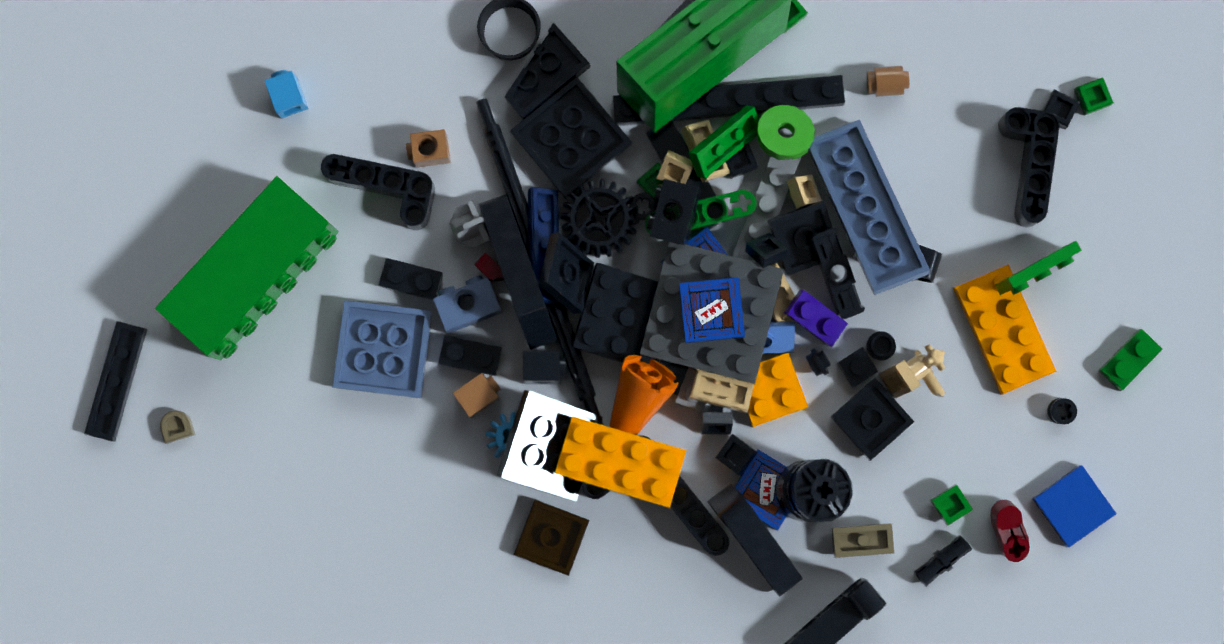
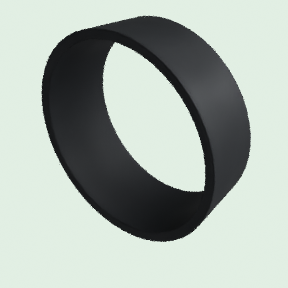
[477,0,541,60]

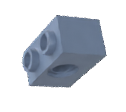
[433,275,503,334]

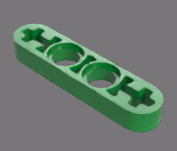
[645,190,757,234]

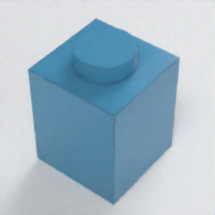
[264,70,308,119]

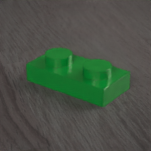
[1098,329,1163,391]

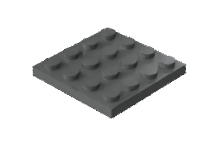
[640,241,784,384]

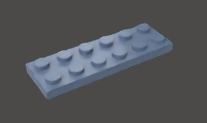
[808,119,930,295]

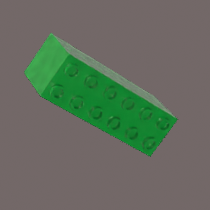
[616,0,791,133]
[154,176,339,360]

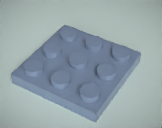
[332,300,432,398]

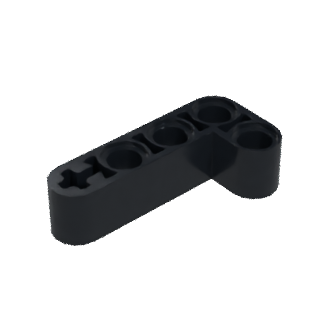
[998,107,1060,227]
[321,154,435,230]
[707,483,803,597]
[784,578,887,644]

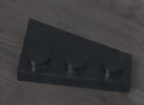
[505,22,591,120]

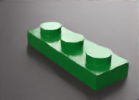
[688,105,759,179]
[995,241,1082,295]

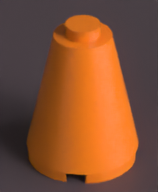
[609,355,678,435]

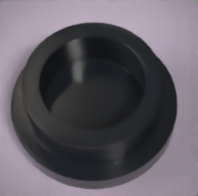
[866,331,896,361]
[806,348,831,376]

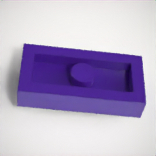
[784,289,848,347]

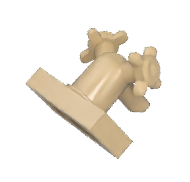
[878,344,946,399]

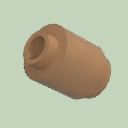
[867,66,909,97]

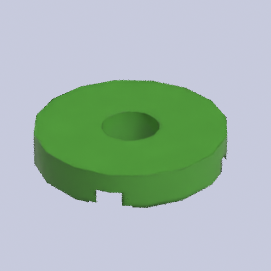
[756,105,815,160]

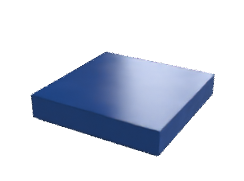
[1032,465,1117,548]

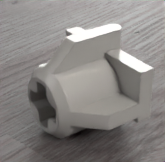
[449,200,490,248]

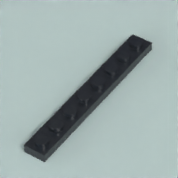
[613,75,845,126]

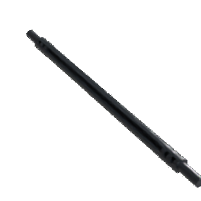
[476,98,603,425]

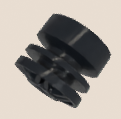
[776,459,853,522]

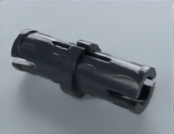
[914,535,972,587]

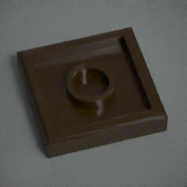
[514,499,590,576]

